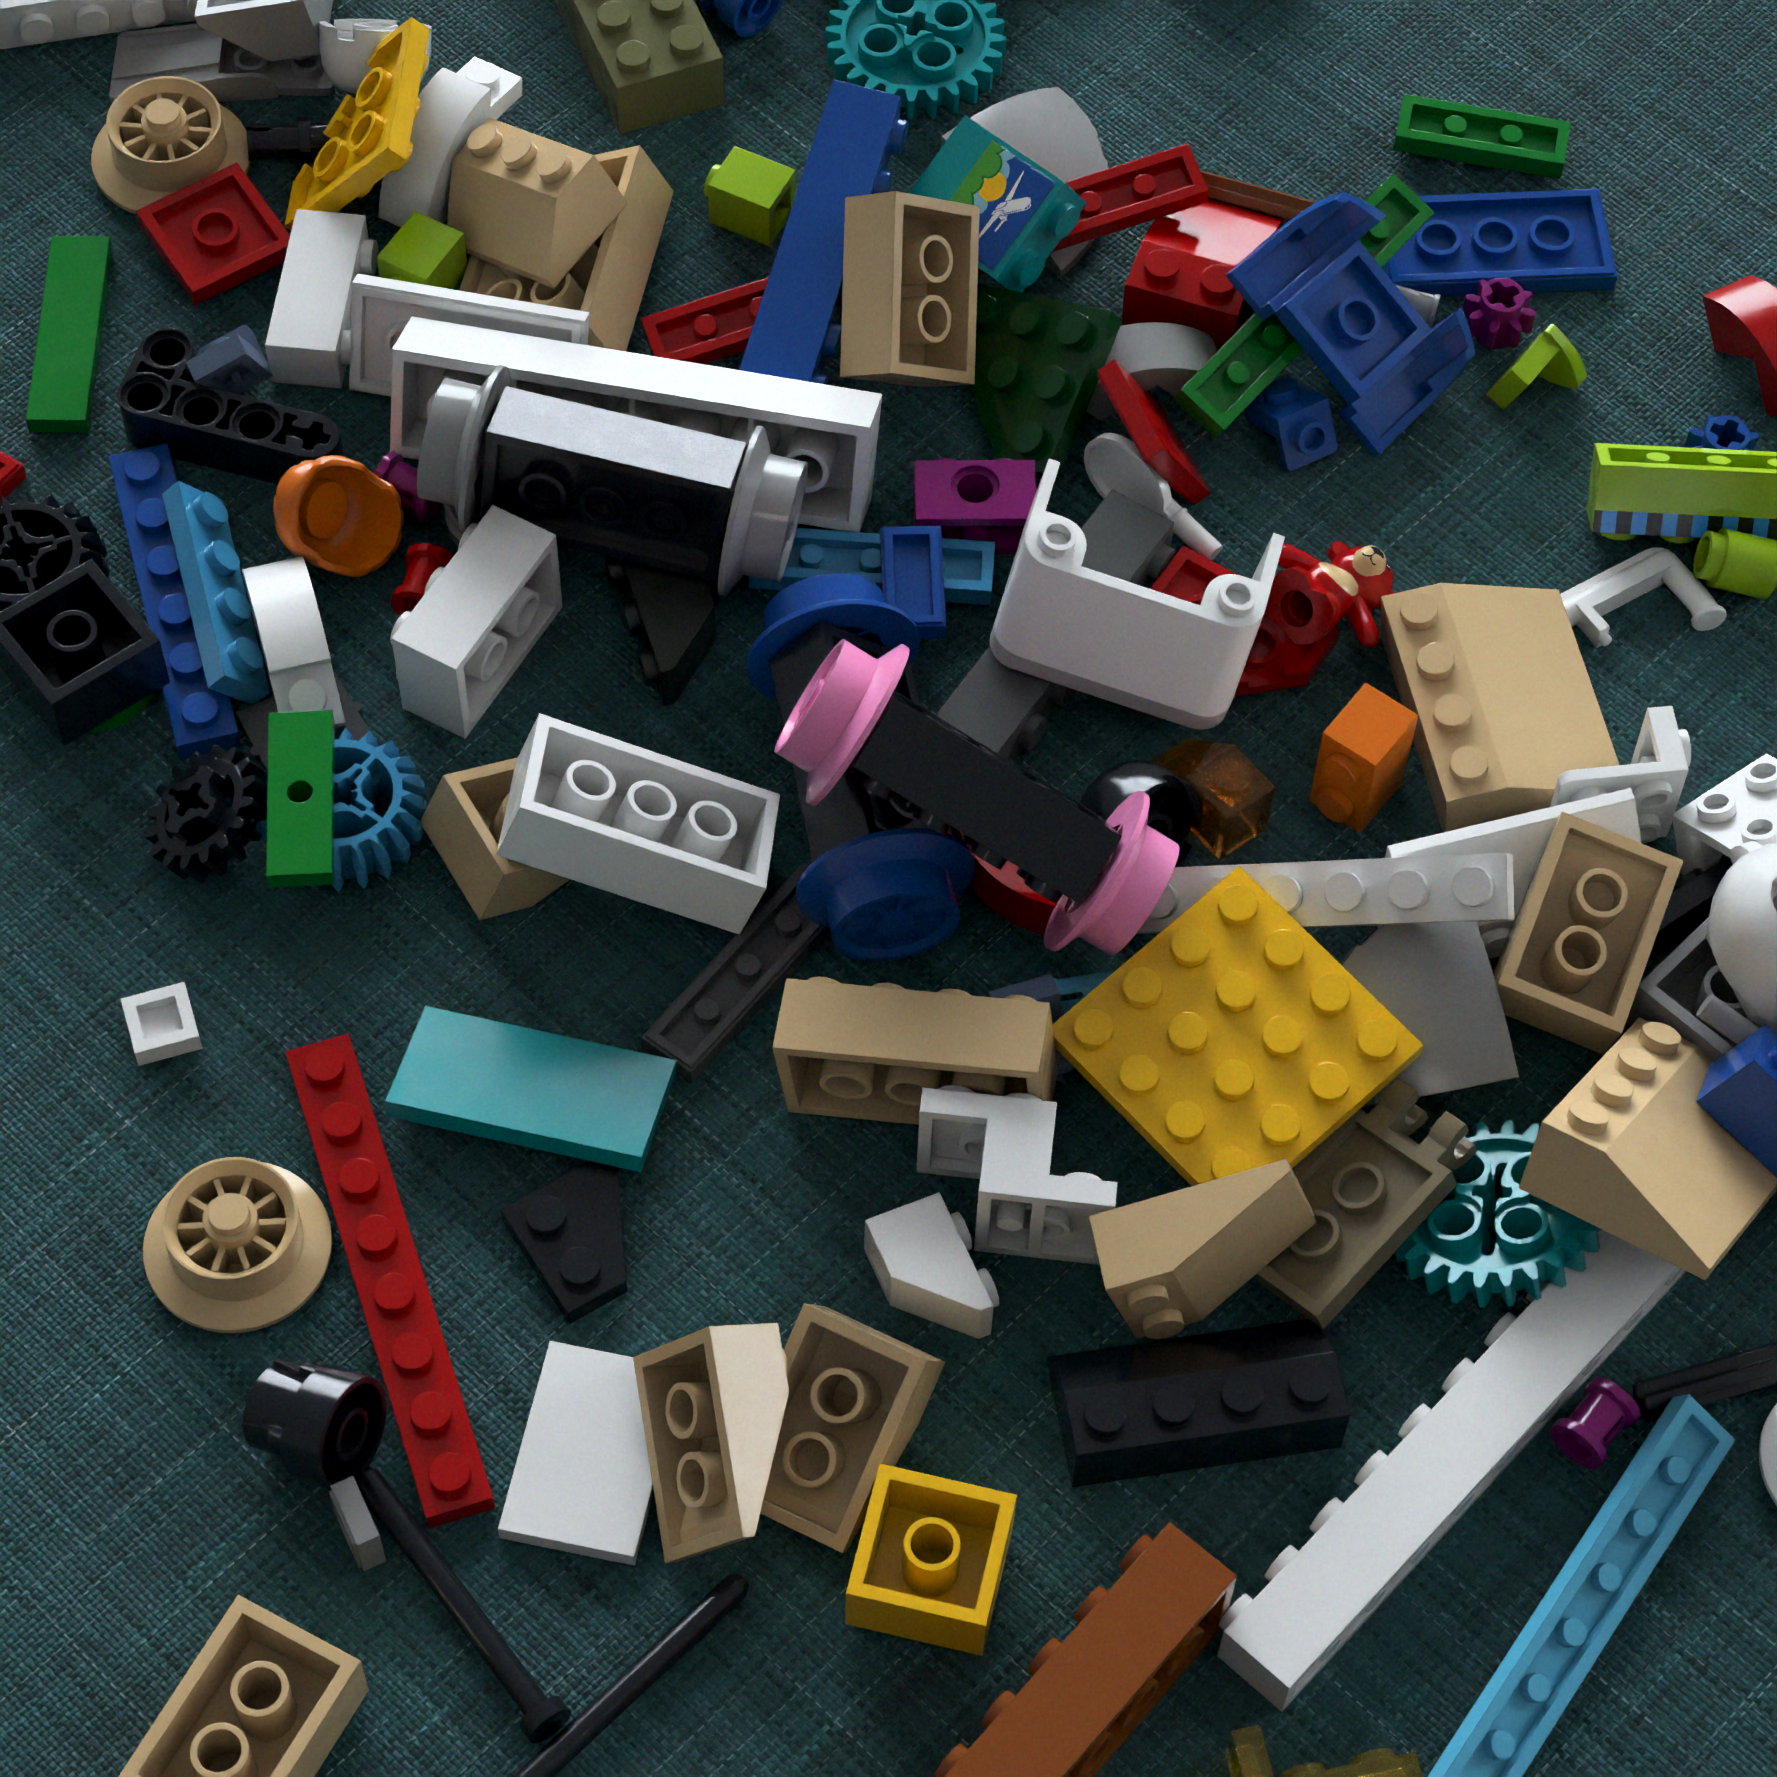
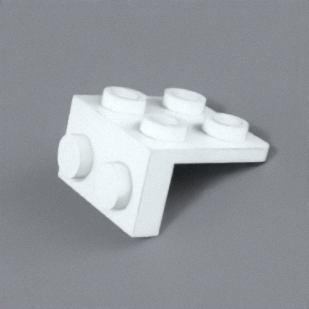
[1550,706,1691,844]
[1672,754,1777,876]

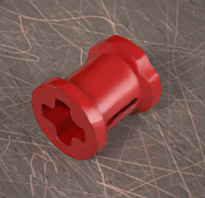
[390,543,454,616]

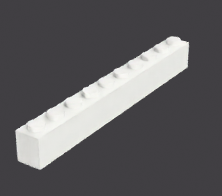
[1217,1231,1686,1712]

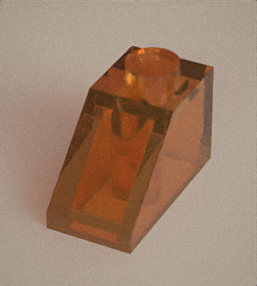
[1152,738,1276,860]

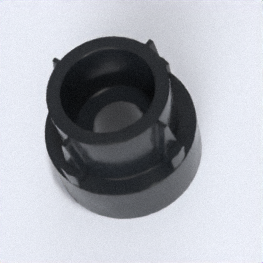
[241,1359,387,1490]

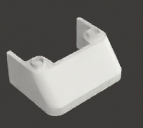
[990,459,1285,730]

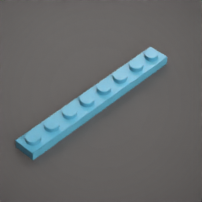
[1428,1394,1735,1777]

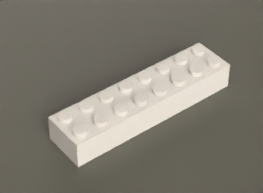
[390,316,882,532]

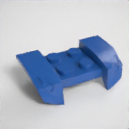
[1225,192,1475,458]

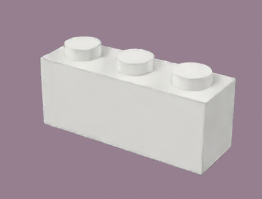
[265,209,378,388]

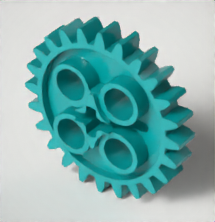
[825,0,1006,120]
[1394,1120,1604,1308]

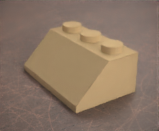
[447,118,628,288]

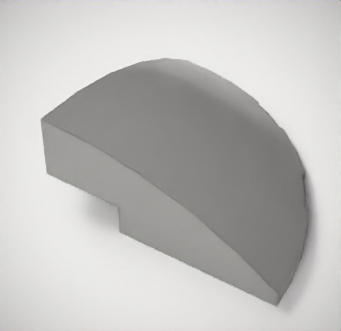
[941,87,1108,278]
[1340,922,1519,1107]

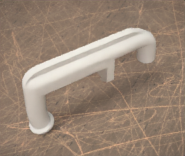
[1560,547,1727,648]

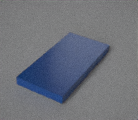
[1382,189,1617,297]

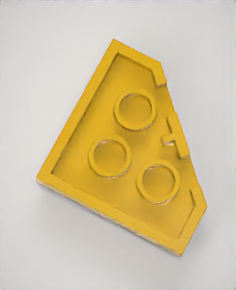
[284,17,430,230]

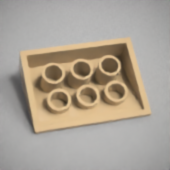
[459,145,674,352]
[1381,583,1619,833]
[1518,1017,1777,1280]

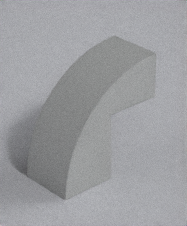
[1086,322,1217,421]

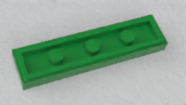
[26,236,113,433]

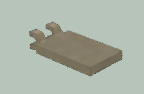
[1252,1078,1477,1330]

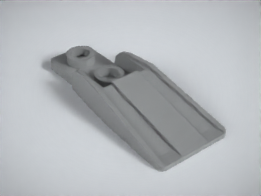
[109,24,335,103]

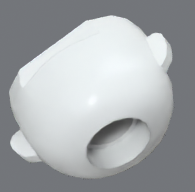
[1706,841,1777,1034]

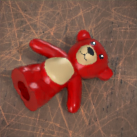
[1265,541,1394,649]

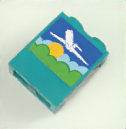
[909,115,1087,292]

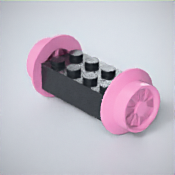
[774,639,1179,956]

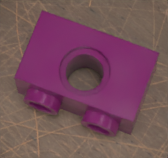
[913,458,1036,554]

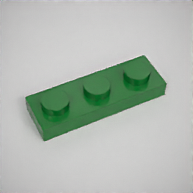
[1393,94,1571,179]

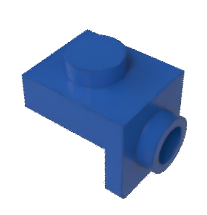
[1244,378,1338,471]

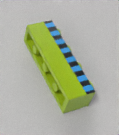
[1586,443,1777,543]

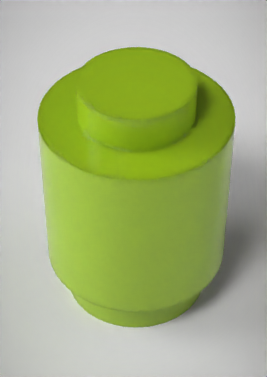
[1693,528,1777,600]

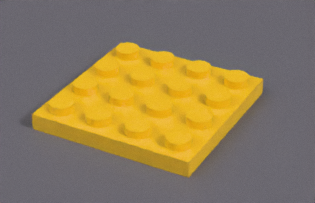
[1053,866,1424,1186]

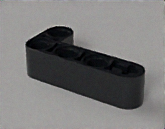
[117,327,344,485]

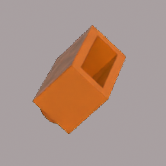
[1309,683,1418,833]

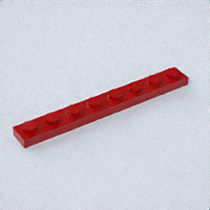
[285,1033,495,1529]

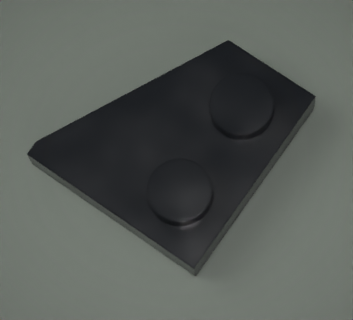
[500,1161,628,1324]

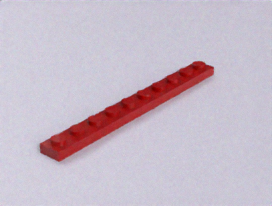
[640,143,1209,364]

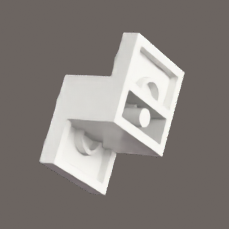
[916,1085,1118,1265]

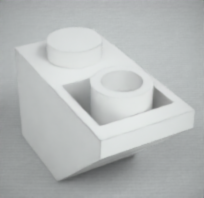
[864,1192,999,1339]

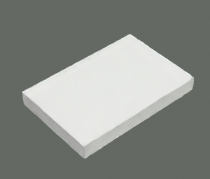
[498,1341,654,1566]

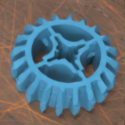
[257,727,427,892]

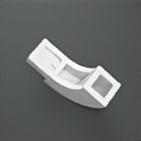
[378,57,522,228]
[242,556,345,727]

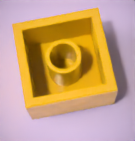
[845,1463,1017,1656]

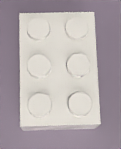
[390,505,563,739]

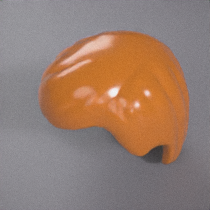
[273,455,404,577]

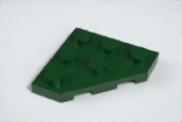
[969,284,1123,483]

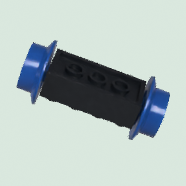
[746,573,975,962]

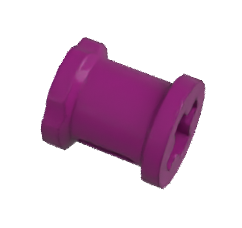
[374,451,443,523]
[1550,1377,1641,1470]

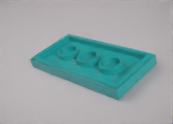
[385,1006,676,1172]

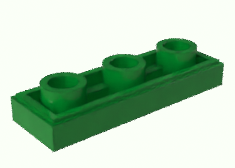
[266,710,335,888]

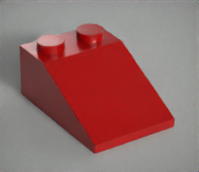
[1121,199,1282,351]

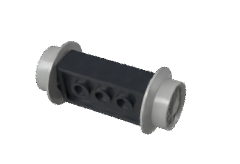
[417,365,808,596]

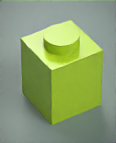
[704,146,796,247]
[377,211,468,289]

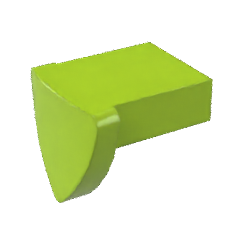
[1486,324,1587,410]

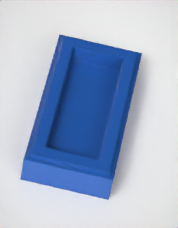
[880,526,946,639]

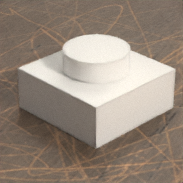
[121,982,203,1066]

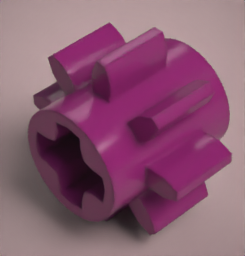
[1463,278,1536,350]

